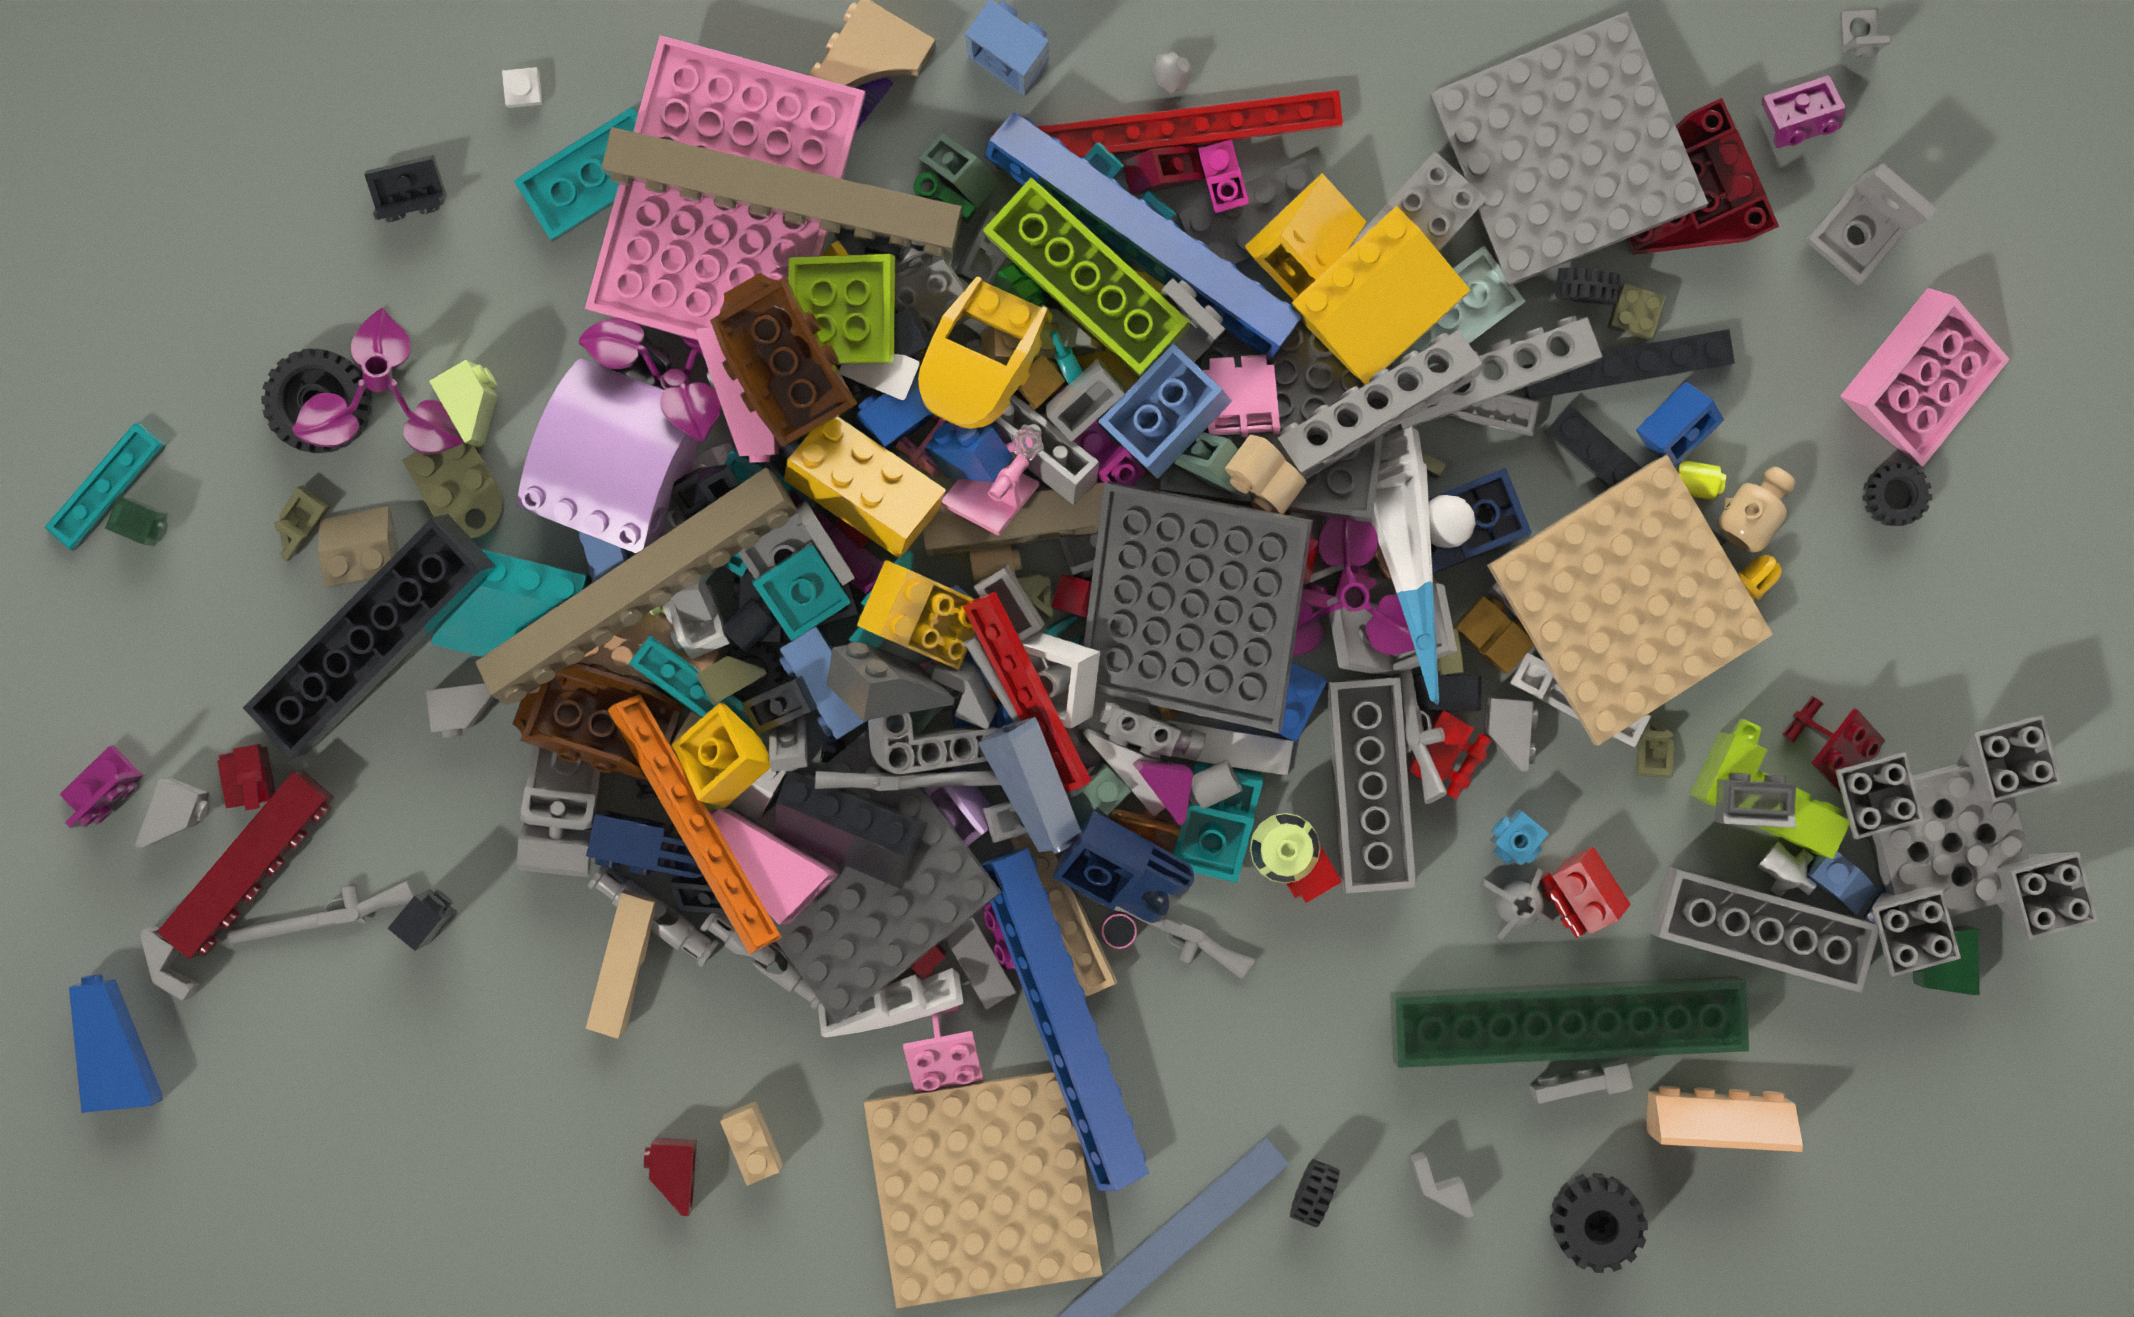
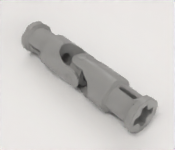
[588,866,720,967]
[700,913,820,1009]

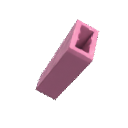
[696,327,779,462]
[709,809,839,925]

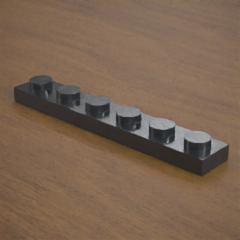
[1521,329,1735,400]
[1544,404,1727,547]

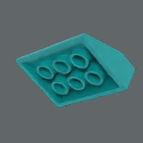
[431,549,592,657]

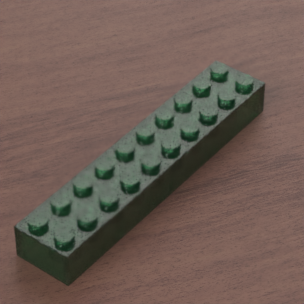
[1390,976,1749,1068]

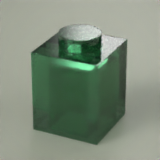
[105,496,168,546]

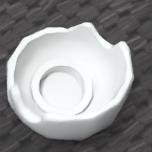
[1429,495,1476,548]

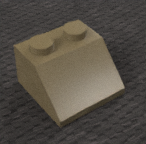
[318,506,399,588]

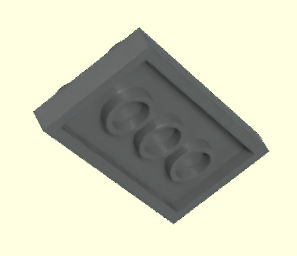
[1177,157,1315,265]

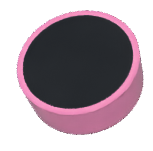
[1102,913,1137,949]

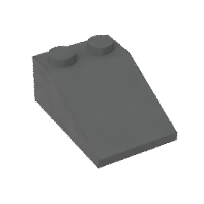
[826,642,955,721]

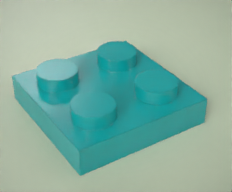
[752,542,851,641]

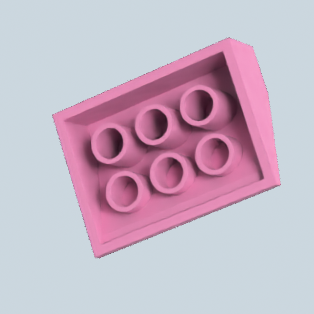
[1840,288,2010,467]

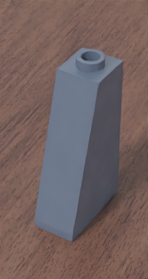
[977,717,1081,854]

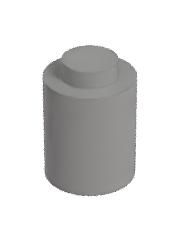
[1189,759,1242,809]

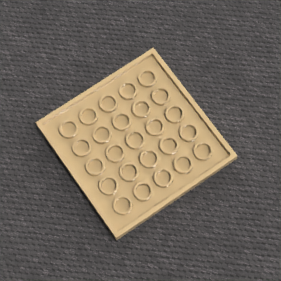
[1487,455,1773,745]
[864,1070,1102,1309]

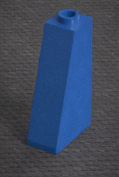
[69,974,163,1113]

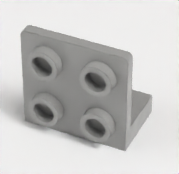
[894,251,971,337]

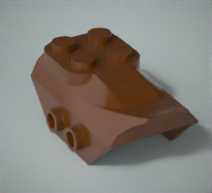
[710,272,857,447]
[512,664,683,780]

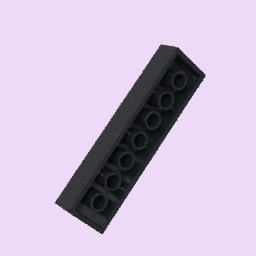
[243,514,496,760]

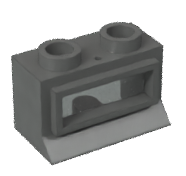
[1715,773,1796,828]

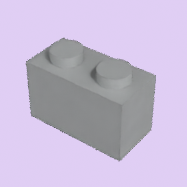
[1046,358,1125,442]
[974,565,1045,641]

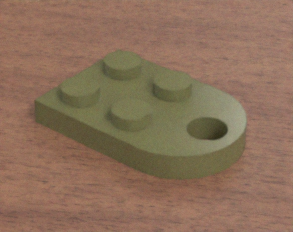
[402,442,504,539]

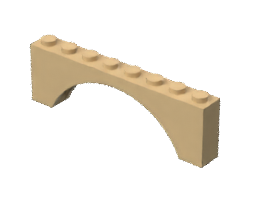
[809,0,936,88]

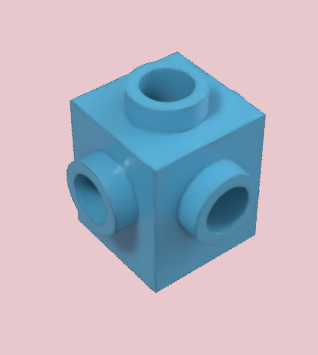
[1490,809,1549,866]

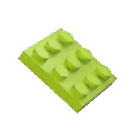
[788,254,895,365]

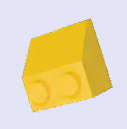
[672,702,771,807]

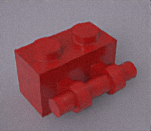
[1407,710,1492,800]
[1539,846,1631,938]

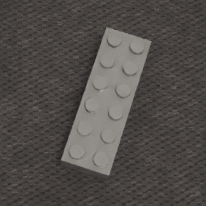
[1326,677,1416,894]
[1650,866,1879,993]

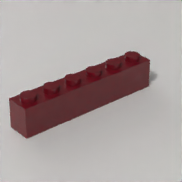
[157,770,334,959]

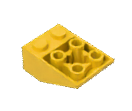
[1244,173,1367,300]
[857,560,975,670]

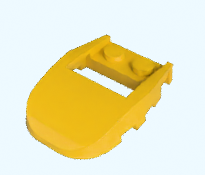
[918,276,1053,429]

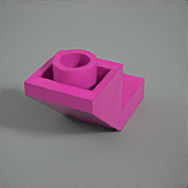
[1198,139,1249,214]
[1073,421,1145,485]
[1301,566,1376,609]

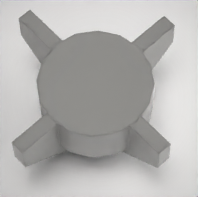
[1481,867,1554,940]

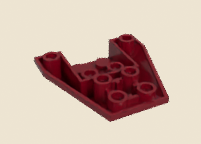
[1627,98,1780,255]

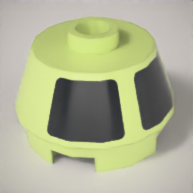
[1250,813,1320,883]

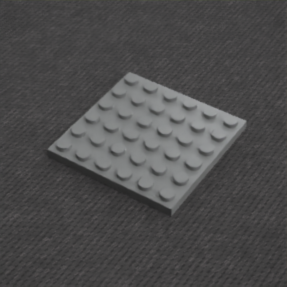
[1430,11,1708,287]

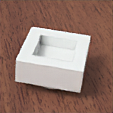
[502,67,543,108]

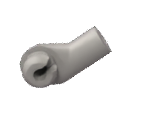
[1065,725,1105,767]

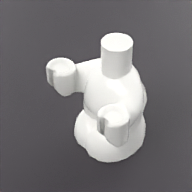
[1756,841,1817,897]

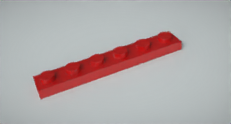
[962,591,1092,792]

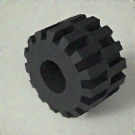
[1550,1173,1648,1273]

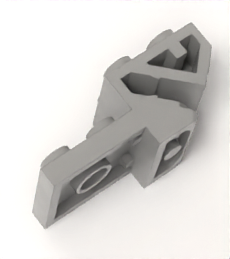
[1347,151,1487,251]
[517,745,602,878]

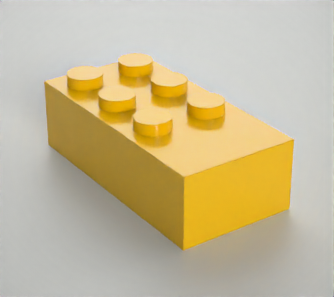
[783,417,946,559]

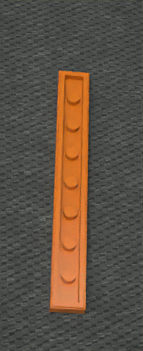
[608,694,781,955]

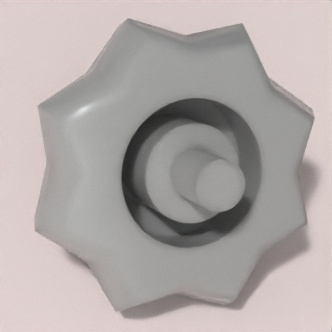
[1151,51,1191,94]

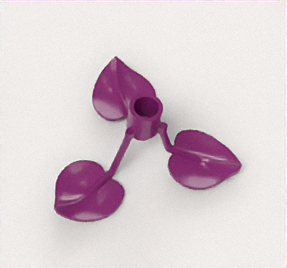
[292,308,464,454]
[579,318,721,442]
[1293,517,1415,655]

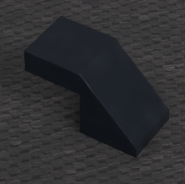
[671,464,741,518]
[1402,674,1482,711]

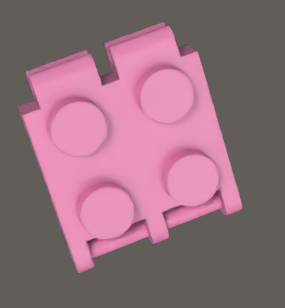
[1203,354,1280,437]

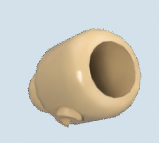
[1717,467,1795,553]

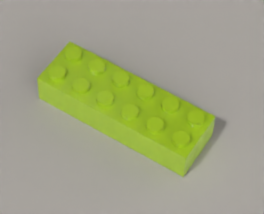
[983,177,1191,377]

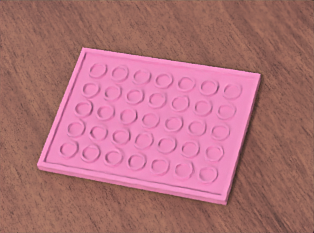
[585,35,866,341]

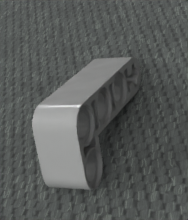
[868,713,999,774]

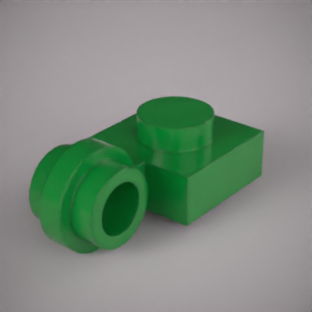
[913,172,976,223]

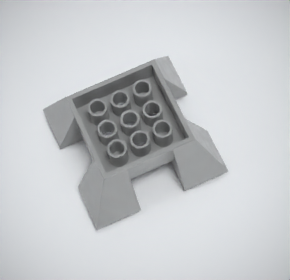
[1835,715,2098,977]

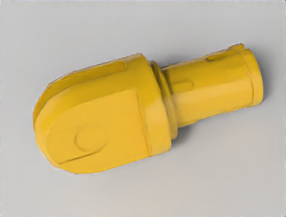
[1737,555,1782,601]

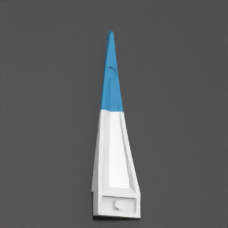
[1371,426,1439,705]

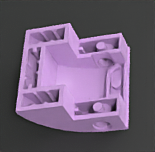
[516,359,699,554]

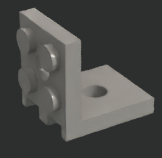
[1805,163,1938,286]
[1113,278,1225,379]
[738,500,855,586]
[1327,583,1457,677]

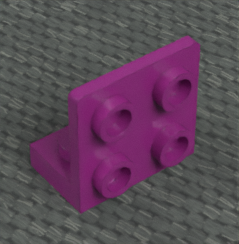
[59,745,143,828]

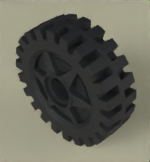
[261,348,372,453]

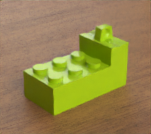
[1689,719,1850,859]

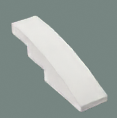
[818,968,964,1038]

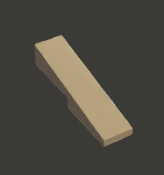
[586,889,657,1039]

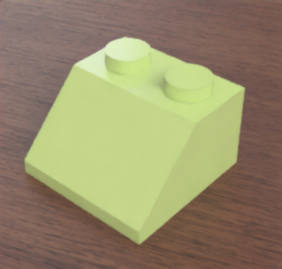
[429,360,498,447]

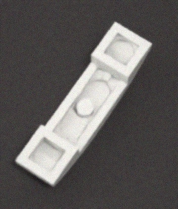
[1510,653,1651,747]
[1155,719,1293,775]

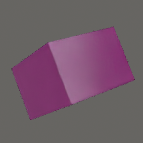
[1132,759,1193,825]

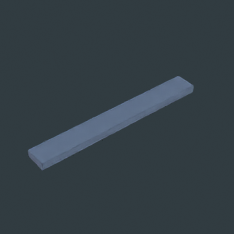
[1056,1136,1290,1317]

